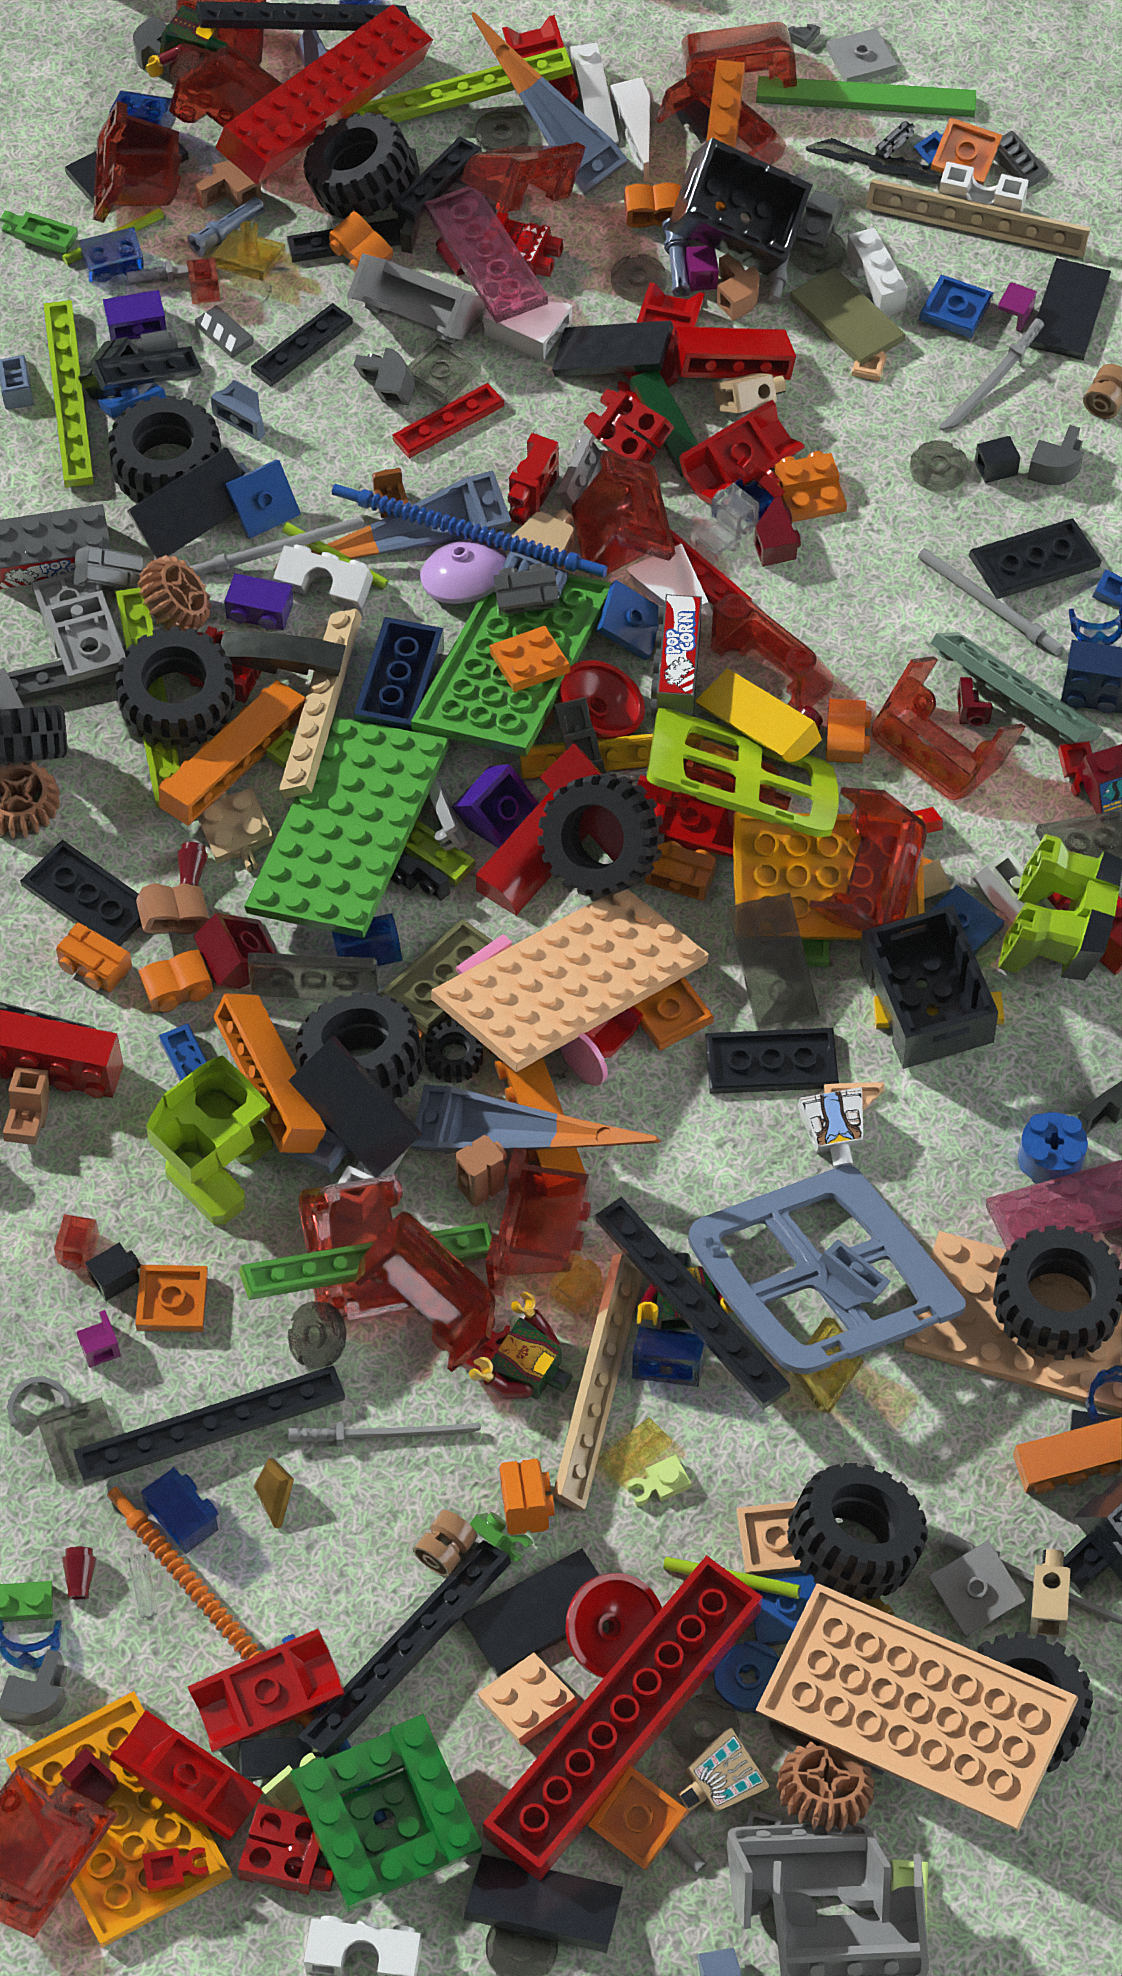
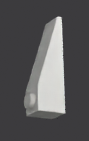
[570,43,619,145]
[610,77,654,181]
[972,849,1062,966]

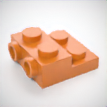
[774,451,847,522]

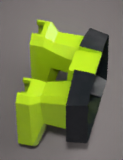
[998,834,1122,981]

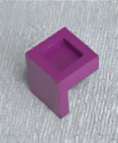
[686,246,719,291]
[998,282,1037,332]
[77,1310,121,1368]

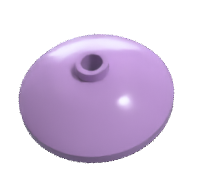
[420,539,507,604]

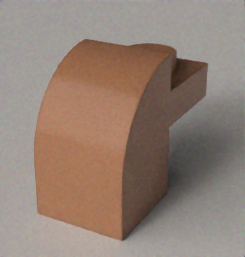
[195,161,262,210]
[717,253,760,321]
[3,1067,49,1145]

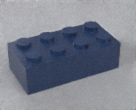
[354,617,444,733]
[1061,640,1122,714]

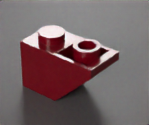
[754,496,801,567]

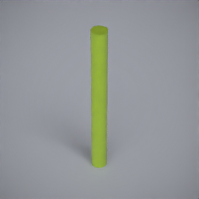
[62,208,164,266]
[282,522,389,590]
[663,1556,801,1599]

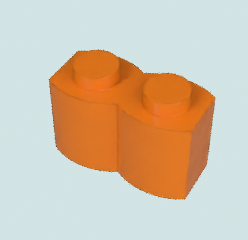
[624,183,681,228]
[329,211,393,272]
[826,698,871,763]
[138,949,213,1012]

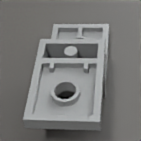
[31,571,126,683]

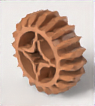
[137,555,212,631]
[0,761,60,839]
[777,1741,875,1832]

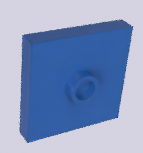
[919,274,994,338]
[97,383,167,418]
[225,459,301,539]
[597,580,659,660]
[928,885,1005,955]
[753,1570,816,1646]

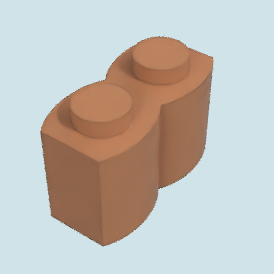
[136,883,209,934]

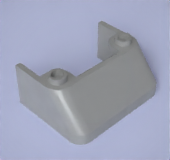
[347,253,487,343]
[727,1823,891,1929]
[773,1854,929,1976]

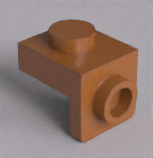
[372,468,408,518]

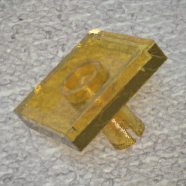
[211,221,285,281]
[792,1317,864,1414]

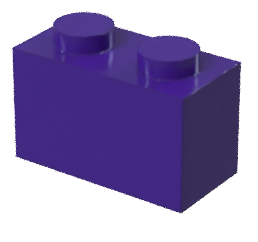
[103,290,167,341]
[224,573,294,630]

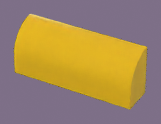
[695,668,822,762]

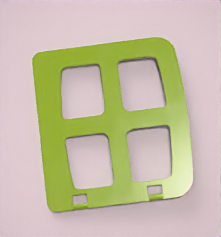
[647,708,839,837]

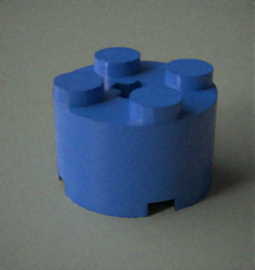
[1018,1112,1088,1188]

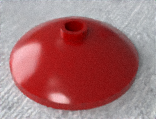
[559,660,645,739]
[566,1573,662,1679]

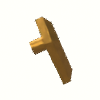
[253,1458,294,1528]

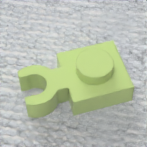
[626,1455,691,1507]
[261,1753,317,1813]

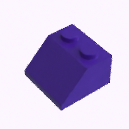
[451,764,539,849]

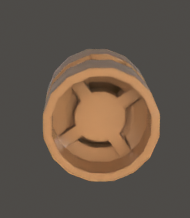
[1083,364,1122,419]
[413,1510,478,1577]

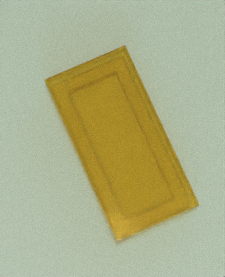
[598,1417,672,1486]

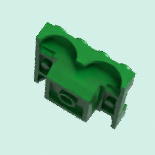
[289,1714,483,1912]

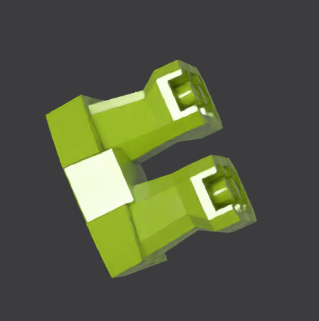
[146,1055,273,1225]

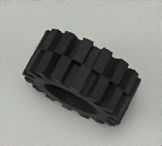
[425,1021,483,1083]

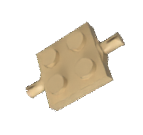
[197,787,275,872]

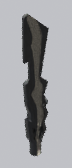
[806,138,943,184]

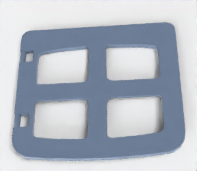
[688,1165,966,1374]

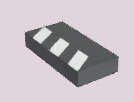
[195,305,254,358]

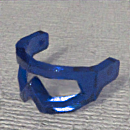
[1069,605,1122,645]
[1085,1365,1122,1422]
[0,1620,62,1669]

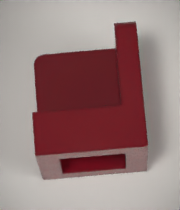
[59,1747,120,1812]

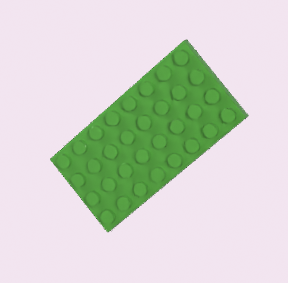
[411,574,611,757]
[244,716,449,938]

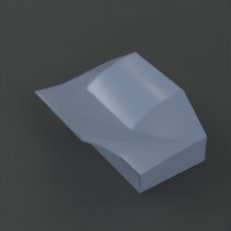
[211,380,265,441]
[817,1239,891,1310]

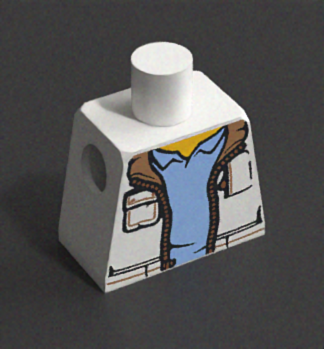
[798,1087,863,1168]

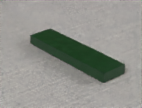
[630,370,698,477]

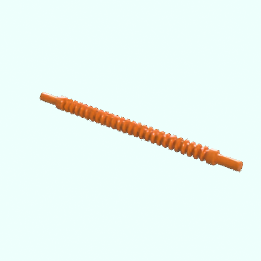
[107,1487,315,1728]

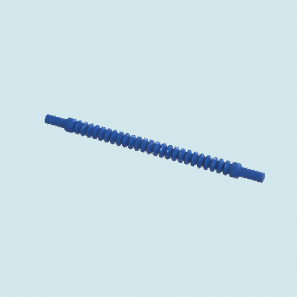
[332,484,608,578]

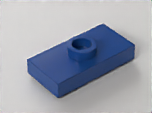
[159,1023,207,1081]

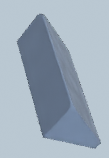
[295,30,327,67]

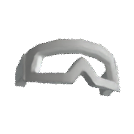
[7,1376,72,1426]

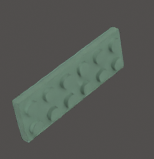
[930,632,1104,744]

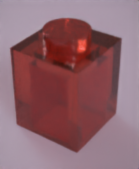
[187,257,220,304]
[54,1214,100,1270]

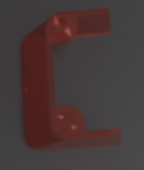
[656,70,786,165]
[871,656,1026,800]
[809,787,927,935]
[355,1211,496,1373]

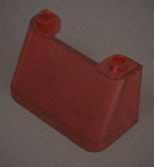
[681,22,797,98]
[711,594,834,710]
[299,1173,420,1322]

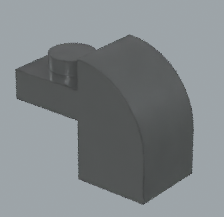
[133,15,177,78]
[797,190,844,248]
[353,348,414,405]
[1027,425,1084,485]
[0,1649,67,1726]

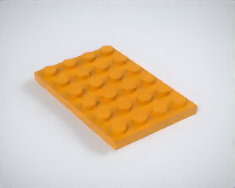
[733,812,925,940]
[5,1691,232,1948]

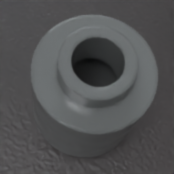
[136,330,178,353]

